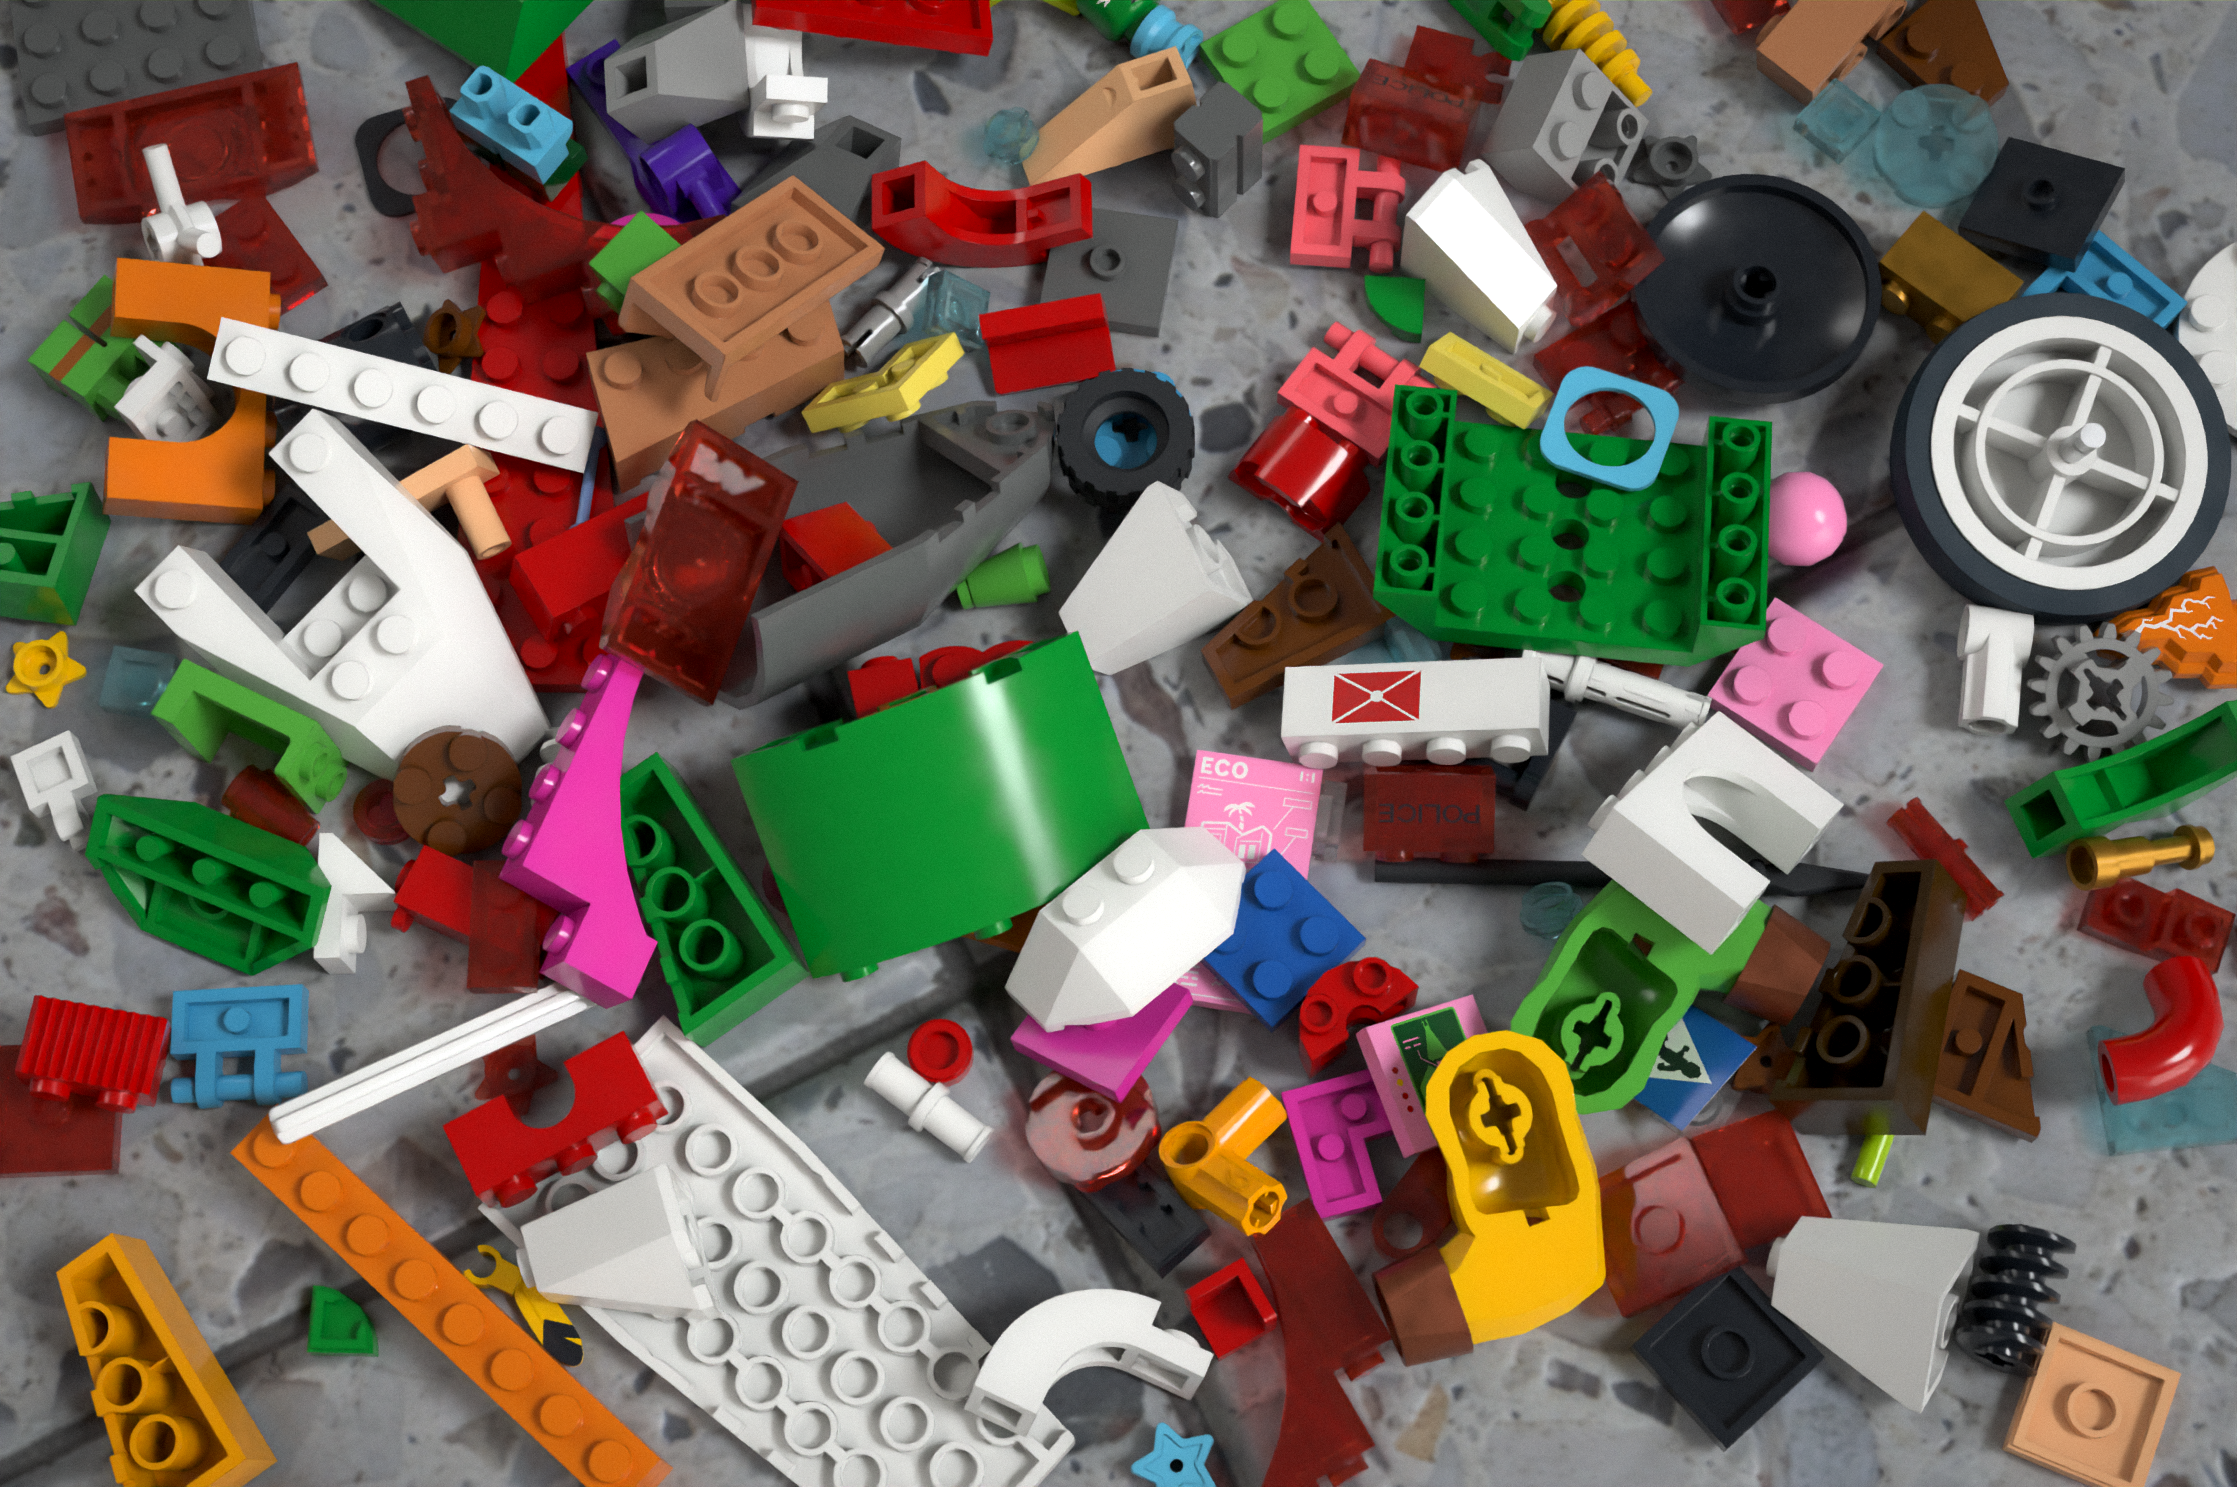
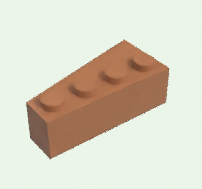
[1755,0,1921,111]
[586,299,845,494]

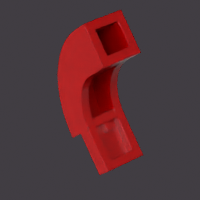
[872,160,1093,268]

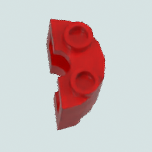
[1227,406,1370,543]
[1298,957,1419,1080]

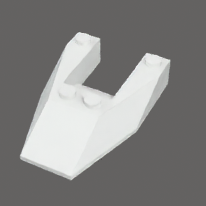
[134,409,552,805]

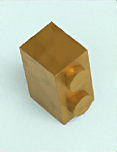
[1878,210,2024,345]

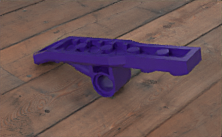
[566,39,742,237]

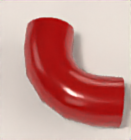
[2097,956,2224,1106]

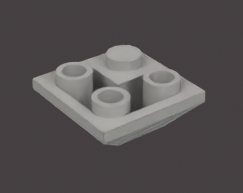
[604,0,750,144]

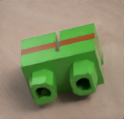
[27,274,184,424]

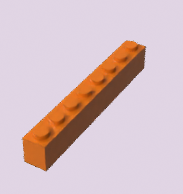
[230,1103,673,1487]

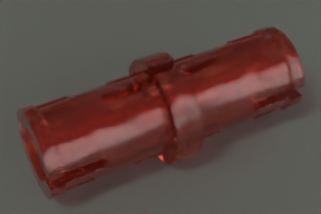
[1886,796,2005,922]

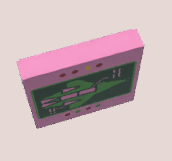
[1355,994,1488,1159]

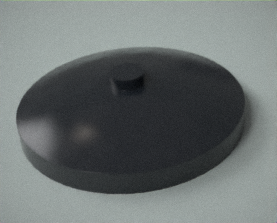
[1630,174,1882,405]

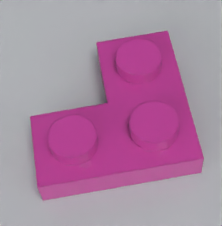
[1281,1069,1394,1224]

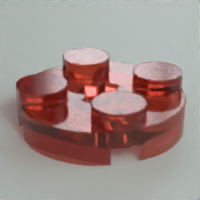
[1025,1070,1162,1193]

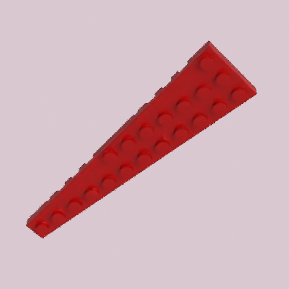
[458,30,637,693]

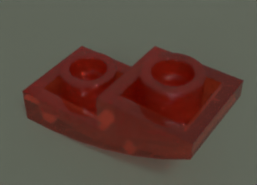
[2077,877,2236,975]

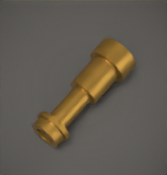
[2066,824,2215,891]

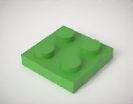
[1199,0,1363,144]

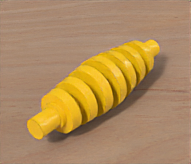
[1535,0,1653,108]

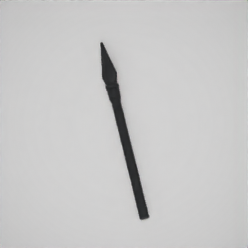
[1375,856,1869,897]

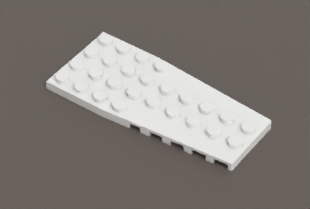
[478,1015,1075,1487]

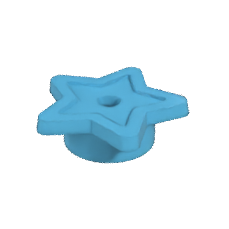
[1130,1422,1216,1487]

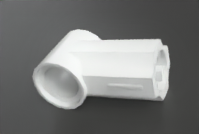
[1957,604,2034,736]

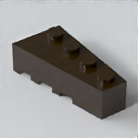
[1768,859,1968,1135]

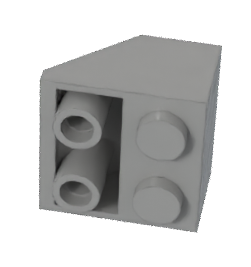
[1480,48,1649,221]

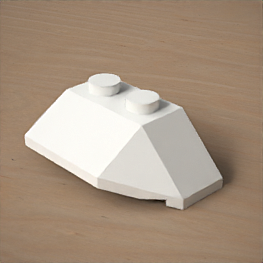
[1005,826,1246,1033]

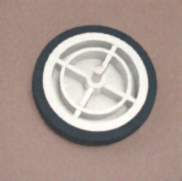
[1890,292,2231,626]

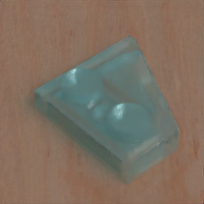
[2086,1025,2237,1156]

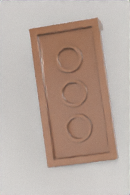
[618,175,885,402]

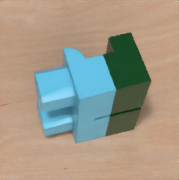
[449,65,588,202]

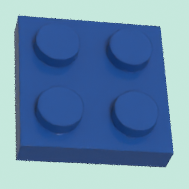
[1200,848,1366,1033]

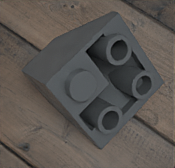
[731,115,902,230]

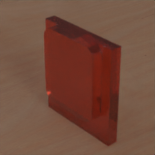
[1687,1109,1832,1253]

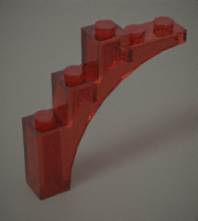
[403,75,726,337]
[1250,1197,1392,1487]

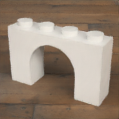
[1581,711,1844,955]

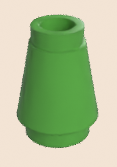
[957,542,1051,610]

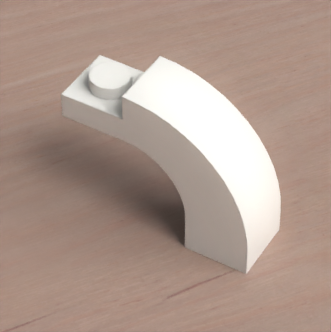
[737,4,827,141]
[964,1289,1214,1438]

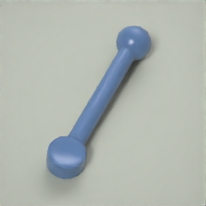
[569,426,607,529]

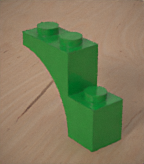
[2004,700,2237,859]

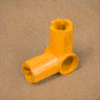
[1158,1076,1288,1236]

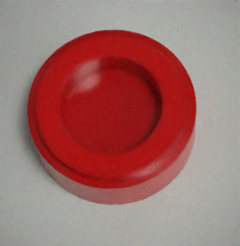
[907,1019,974,1087]

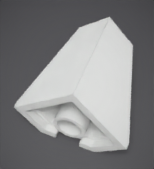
[1400,159,1557,355]
[1058,481,1253,676]
[516,1163,723,1320]
[1766,1216,1979,1413]

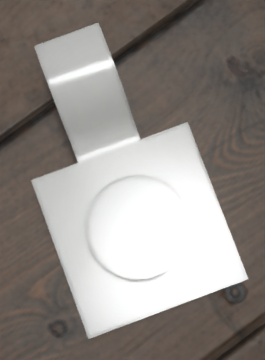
[10,730,98,852]

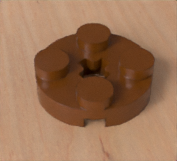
[393,725,522,857]

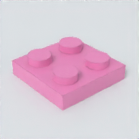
[1707,597,1884,772]

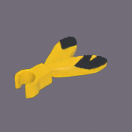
[463,1245,584,1367]

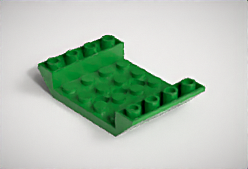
[1373,384,1772,667]

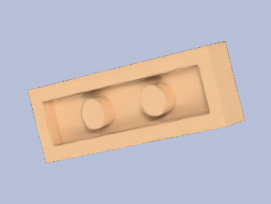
[307,444,512,561]

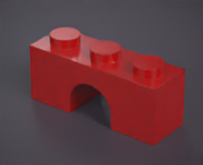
[442,1031,669,1208]

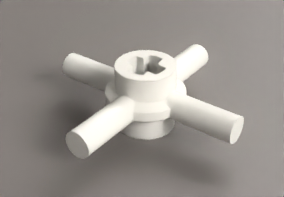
[141,143,222,266]

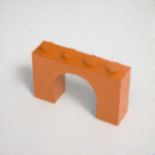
[102,257,281,525]

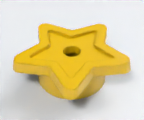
[6,631,87,709]

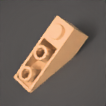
[1016,46,1197,186]

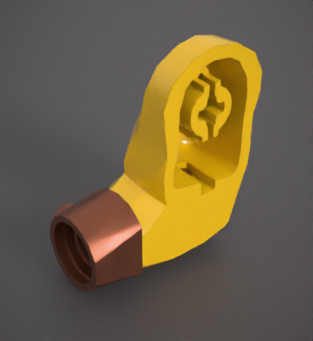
[1372,1030,1606,1367]

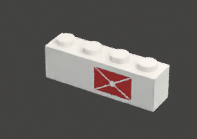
[1281,657,1550,769]

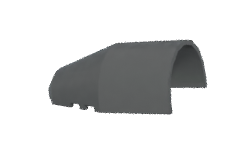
[624,401,1057,710]

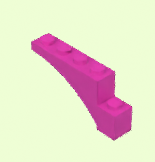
[498,642,658,1009]

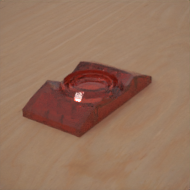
[63,62,320,225]
[599,419,799,707]

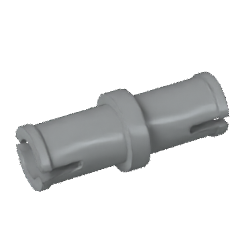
[841,257,947,368]

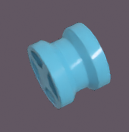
[1130,5,1203,70]

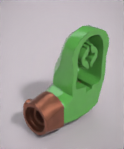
[1511,879,1831,1115]

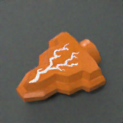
[2093,566,2237,689]

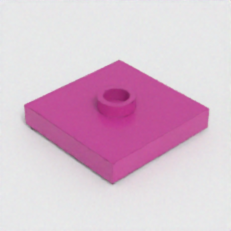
[1010,983,1194,1103]

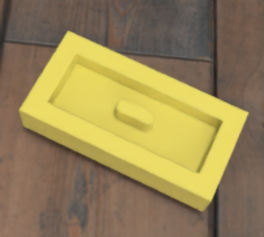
[1419,332,1554,429]

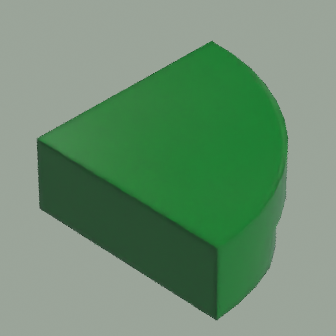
[1364,275,1426,344]
[307,1285,379,1357]

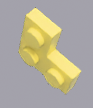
[801,331,965,433]

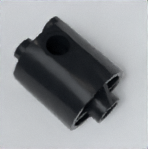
[272,302,438,453]

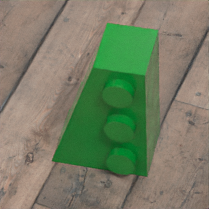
[0,482,111,626]

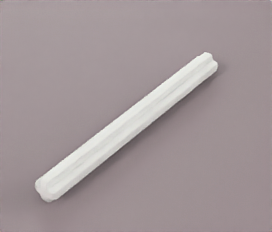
[268,978,642,1145]

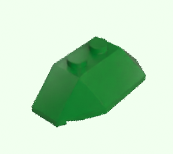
[85,794,332,976]

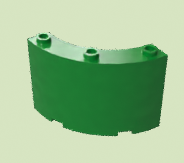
[730,630,1150,982]

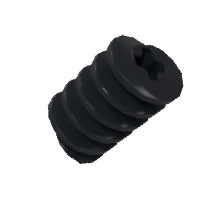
[1955,1224,2077,1377]

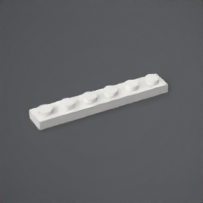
[207,317,598,473]

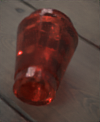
[221,764,321,847]

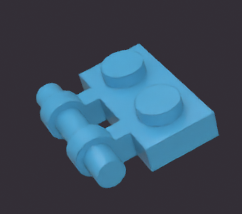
[170,984,309,1109]

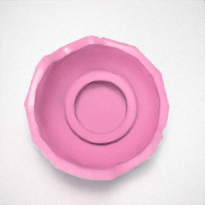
[1768,472,1847,566]

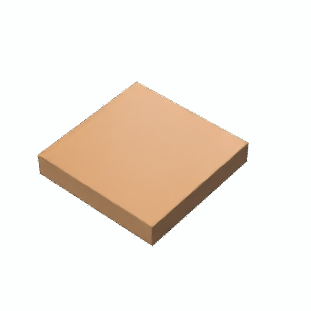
[2002,1321,2181,1487]

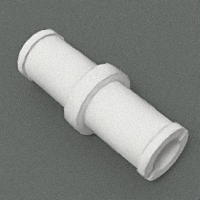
[864,1051,994,1163]

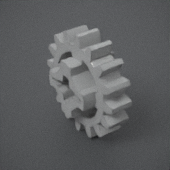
[2026,622,2174,762]

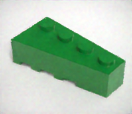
[620,752,811,1048]

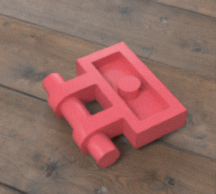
[1290,145,1406,273]
[1277,321,1438,468]

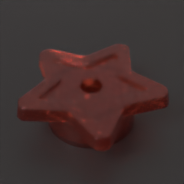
[475,1034,558,1116]

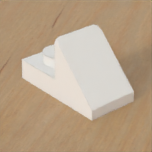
[314,833,398,975]

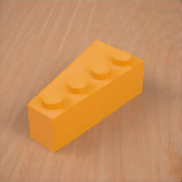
[56,1233,277,1487]

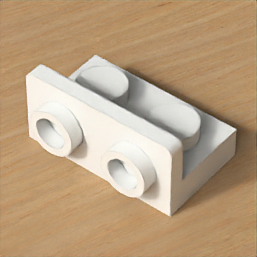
[114,334,224,442]

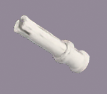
[1521,650,1712,730]

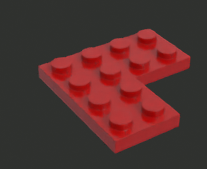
[751,0,994,57]

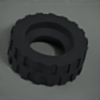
[1056,368,1195,514]

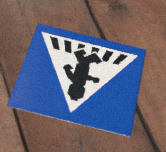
[1634,1004,1757,1131]

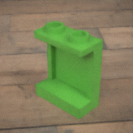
[151,658,349,814]

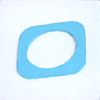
[1539,366,1679,491]

